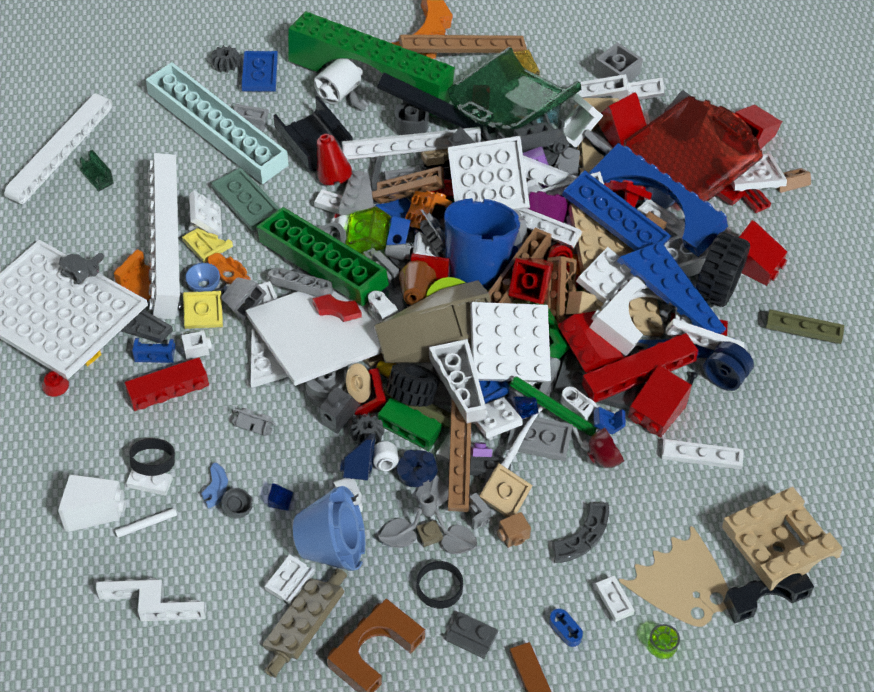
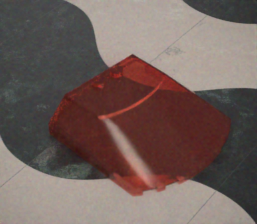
[624,96,763,206]

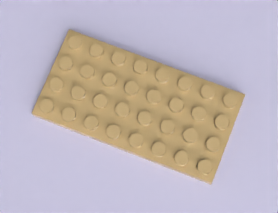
[568,204,664,336]

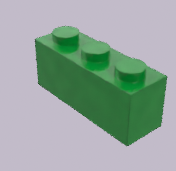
[378,398,442,452]

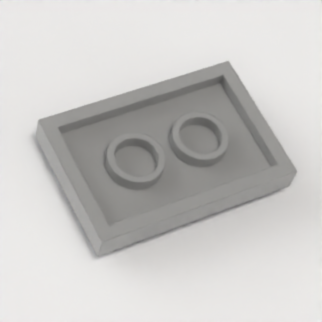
[506,414,573,461]

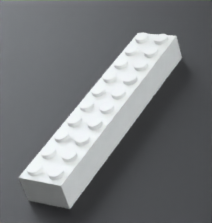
[147,153,180,319]

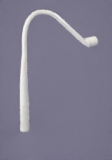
[501,406,589,469]

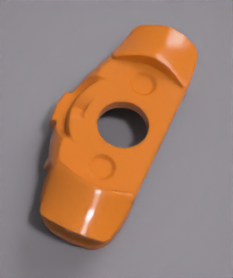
[206,253,251,284]

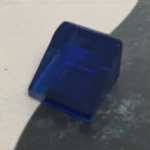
[513,396,539,419]
[268,483,293,511]

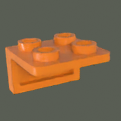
[405,190,452,229]
[114,249,151,302]

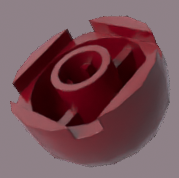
[587,428,624,468]

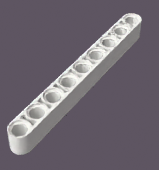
[4,93,112,204]

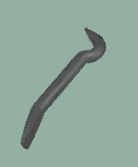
[371,156,385,204]

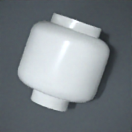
[373,441,399,471]

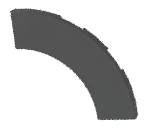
[552,502,609,563]

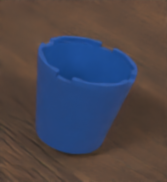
[444,198,521,290]

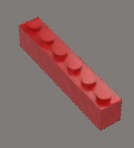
[582,333,698,403]

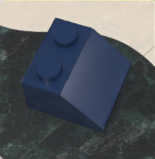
[340,434,376,481]

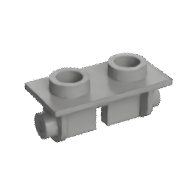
[233,408,276,436]

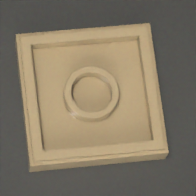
[479,463,533,518]

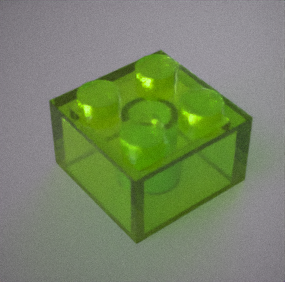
[345,206,391,254]

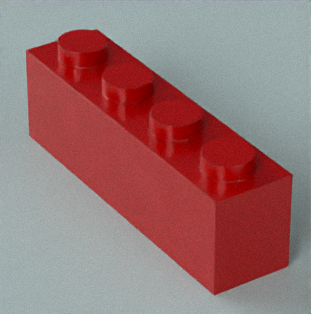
[124,357,209,411]

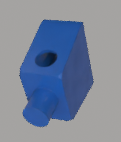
[383,216,411,251]

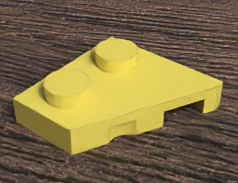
[182,228,233,263]

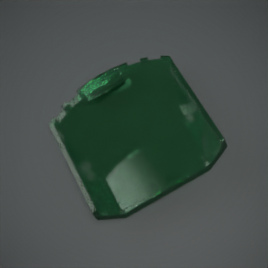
[448,47,582,129]

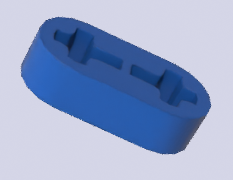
[549,609,583,647]

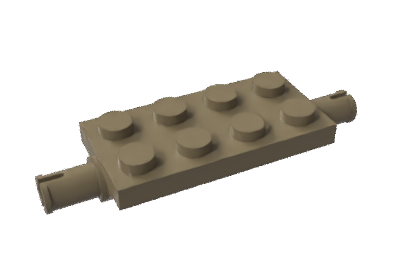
[262,568,347,678]

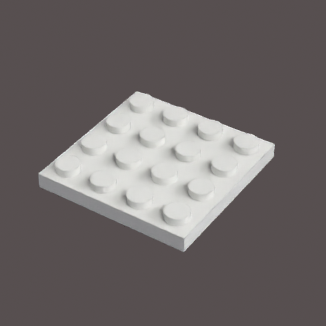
[448,136,530,210]
[470,302,551,382]

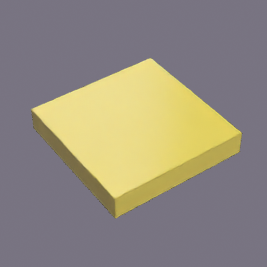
[183,291,223,329]

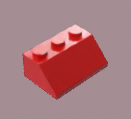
[558,311,623,373]

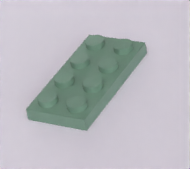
[211,167,280,231]

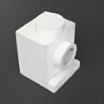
[181,331,212,361]

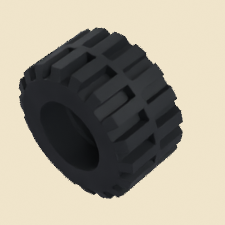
[386,363,440,407]

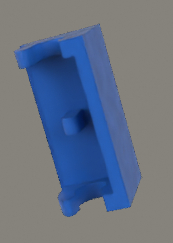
[132,338,176,363]

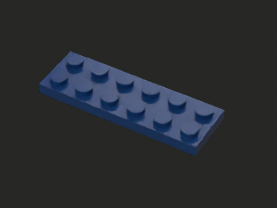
[562,171,671,251]

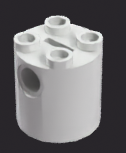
[314,58,363,104]

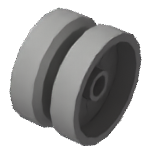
[305,367,348,407]

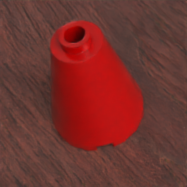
[317,134,352,185]

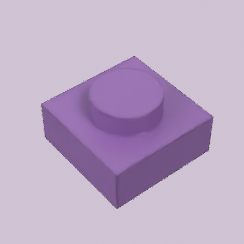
[470,442,493,457]

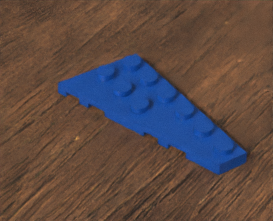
[617,241,726,334]

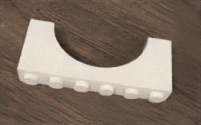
[589,274,672,356]

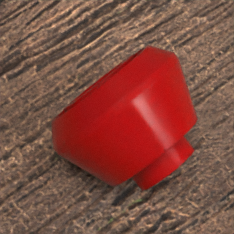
[548,244,573,266]
[42,371,69,397]

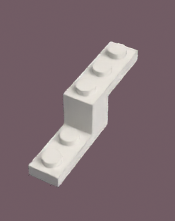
[576,74,665,100]
[96,578,206,621]

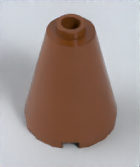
[399,260,437,305]

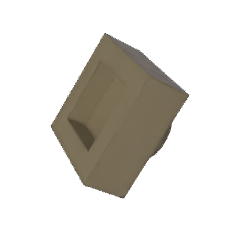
[416,520,443,547]

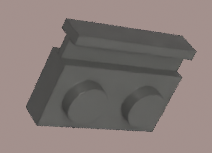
[446,612,498,659]

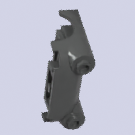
[483,113,568,153]

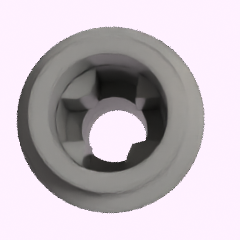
[385,243,414,262]

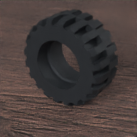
[696,232,750,307]

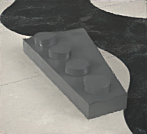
[121,310,173,343]

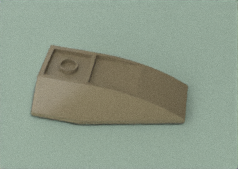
[374,280,492,363]

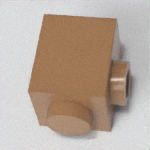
[497,512,531,548]

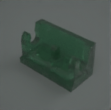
[79,150,114,192]

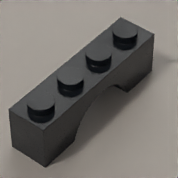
[723,573,814,623]

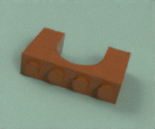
[327,598,425,692]

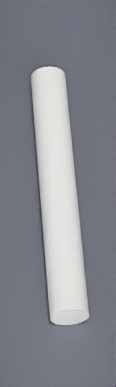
[115,508,177,538]

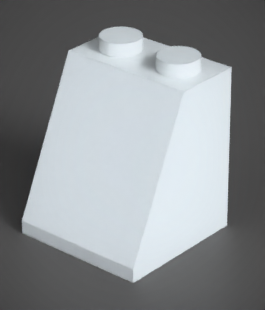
[58,475,126,532]

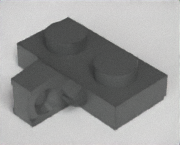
[470,456,511,484]

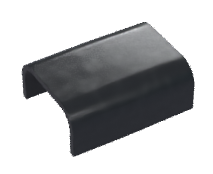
[273,96,353,172]

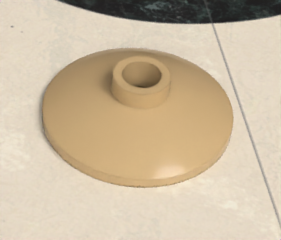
[346,363,372,403]

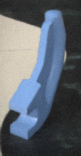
[202,463,228,509]

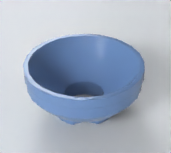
[186,263,220,292]

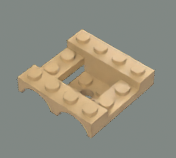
[722,486,843,591]

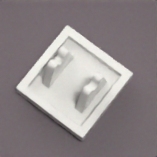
[188,190,222,236]
[474,397,523,441]

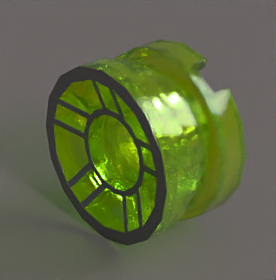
[648,624,680,659]

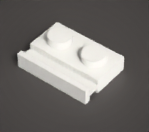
[265,555,315,605]

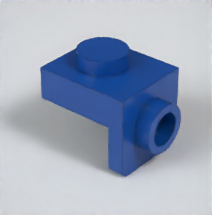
[594,407,626,435]

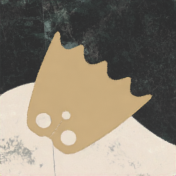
[619,526,729,627]

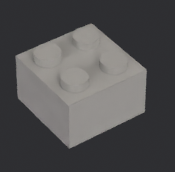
[594,42,643,82]

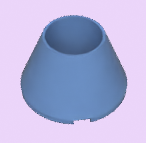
[293,486,366,571]

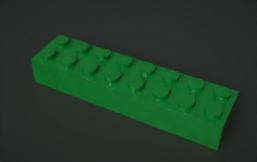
[256,207,389,307]

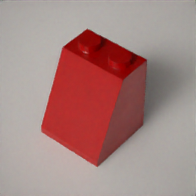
[598,92,649,149]
[722,104,783,156]
[739,220,788,286]
[508,258,554,304]
[628,365,692,438]

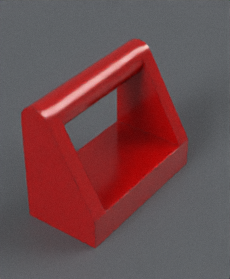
[355,368,386,415]

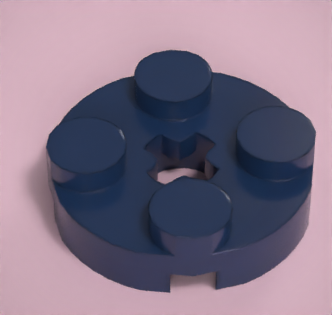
[397,450,438,487]

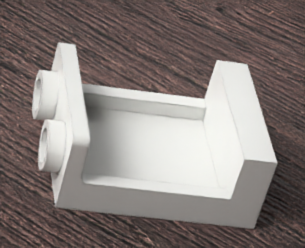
[551,94,603,148]

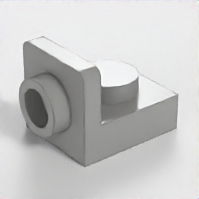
[469,493,491,530]

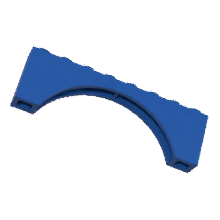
[589,143,728,257]

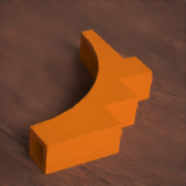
[392,0,453,59]

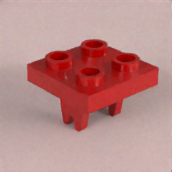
[604,180,652,208]

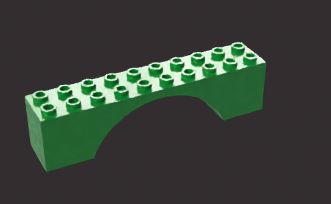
[288,11,455,118]

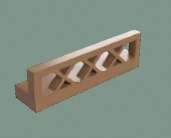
[372,166,445,204]
[546,256,577,324]

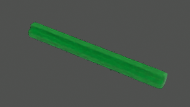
[510,376,597,436]

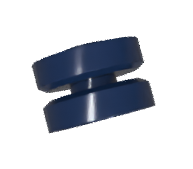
[703,341,754,391]

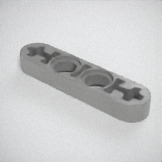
[268,268,333,297]

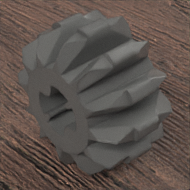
[211,45,240,72]
[350,413,384,444]

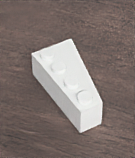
[429,339,486,423]

